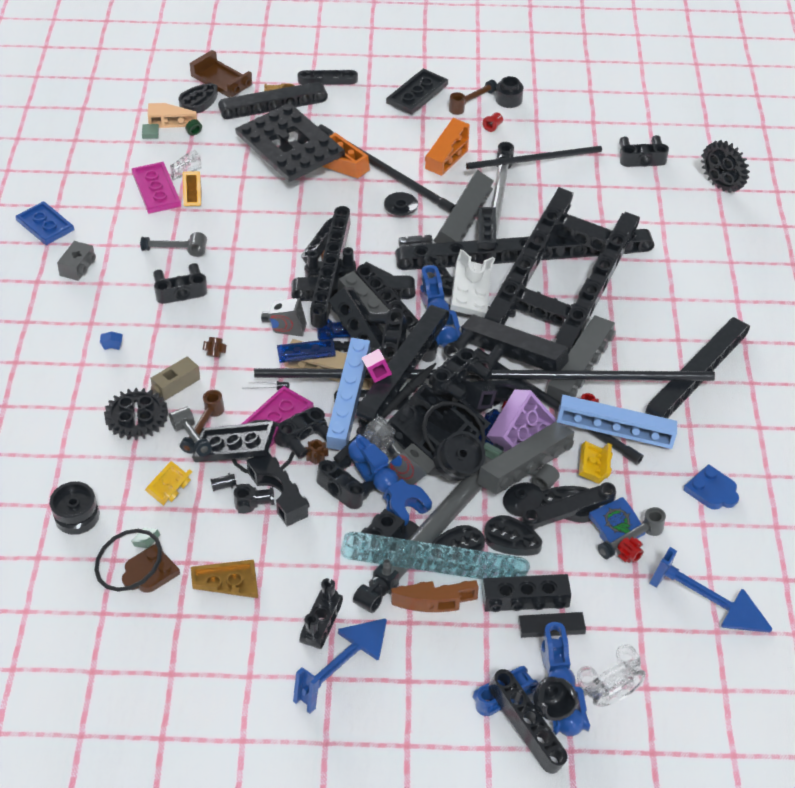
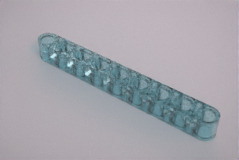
[340,532,530,579]

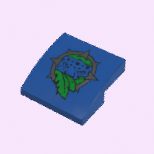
[589,497,646,543]

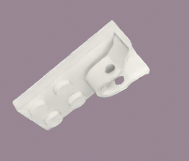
[450,249,495,318]

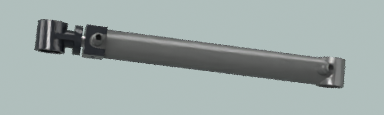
[353,455,493,613]

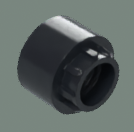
[496,76,524,108]

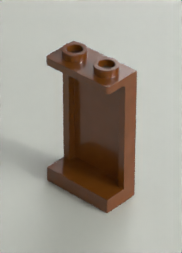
[190,50,252,98]

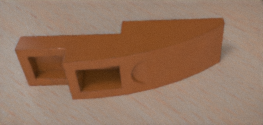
[391,580,479,612]

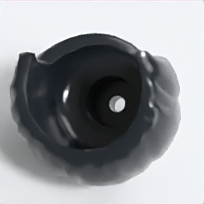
[533,676,579,721]

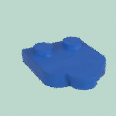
[683,464,739,510]

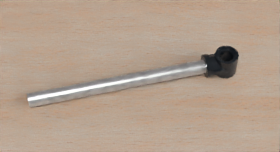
[492,142,514,239]

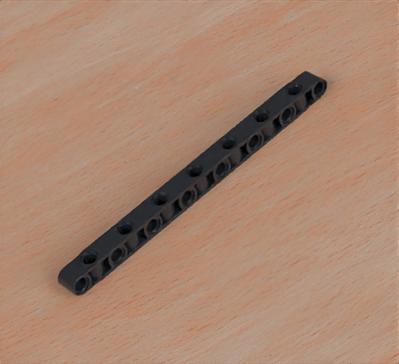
[395,229,655,270]

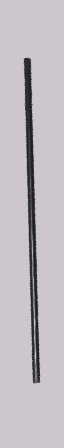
[254,368,715,381]

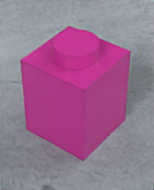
[362,349,392,383]

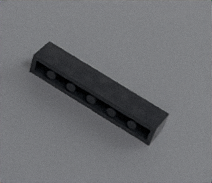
[461,314,569,370]

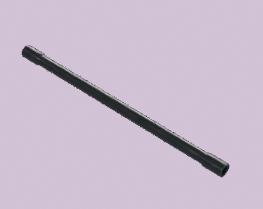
[318,124,455,213]
[474,348,644,465]

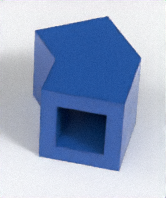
[100,331,123,350]

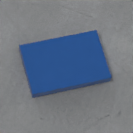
[15,201,75,245]

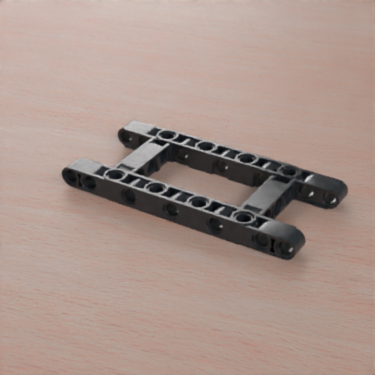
[485,187,640,354]

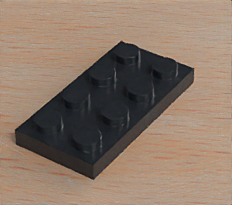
[386,68,448,115]
[192,421,276,462]

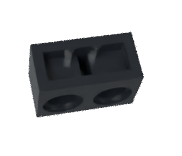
[359,509,405,560]

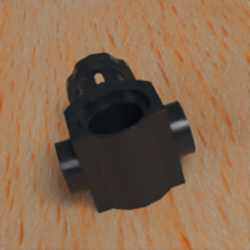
[234,484,275,514]

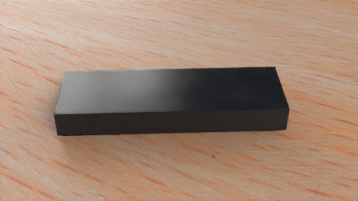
[518,612,586,638]

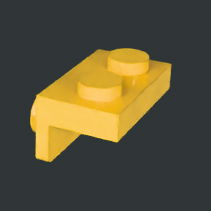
[579,441,613,484]
[145,461,192,506]

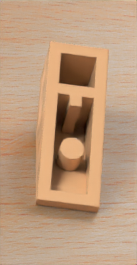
[148,103,197,128]

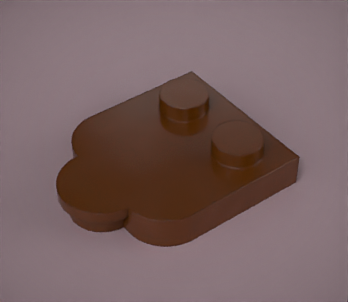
[122,543,180,593]

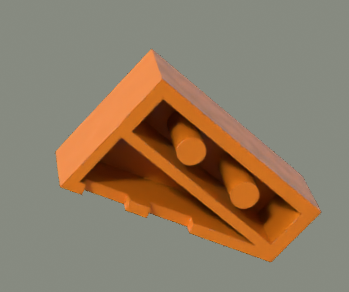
[425,118,470,176]
[322,132,370,179]

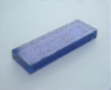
[277,339,336,363]

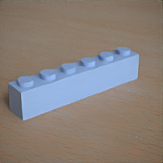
[326,338,370,450]
[557,394,677,449]

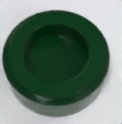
[185,119,202,136]

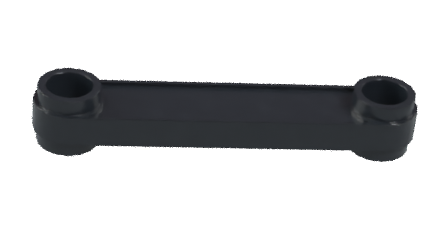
[522,482,616,530]

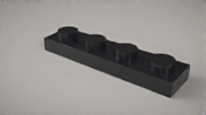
[478,207,496,250]

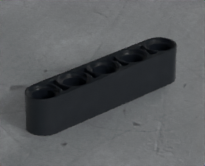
[489,669,568,774]

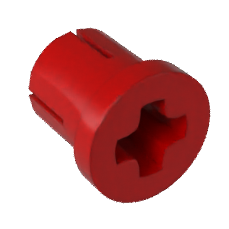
[483,112,503,132]

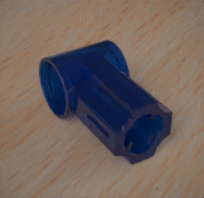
[317,319,350,343]

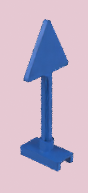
[649,547,772,633]
[293,619,387,714]

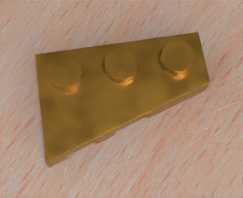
[191,559,258,598]

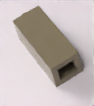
[150,356,200,401]

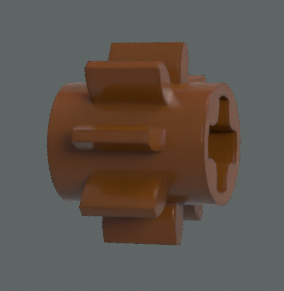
[202,337,227,358]
[305,439,329,464]

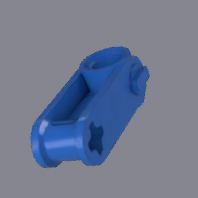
[473,666,539,716]

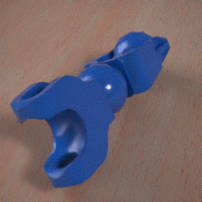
[420,265,461,348]
[348,434,432,526]
[541,622,590,737]

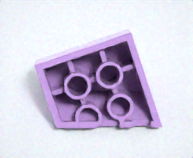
[487,390,557,452]

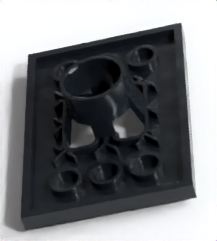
[235,103,345,182]

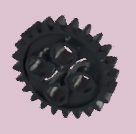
[701,140,750,193]
[104,388,168,440]

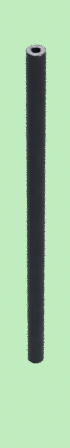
[466,145,602,170]

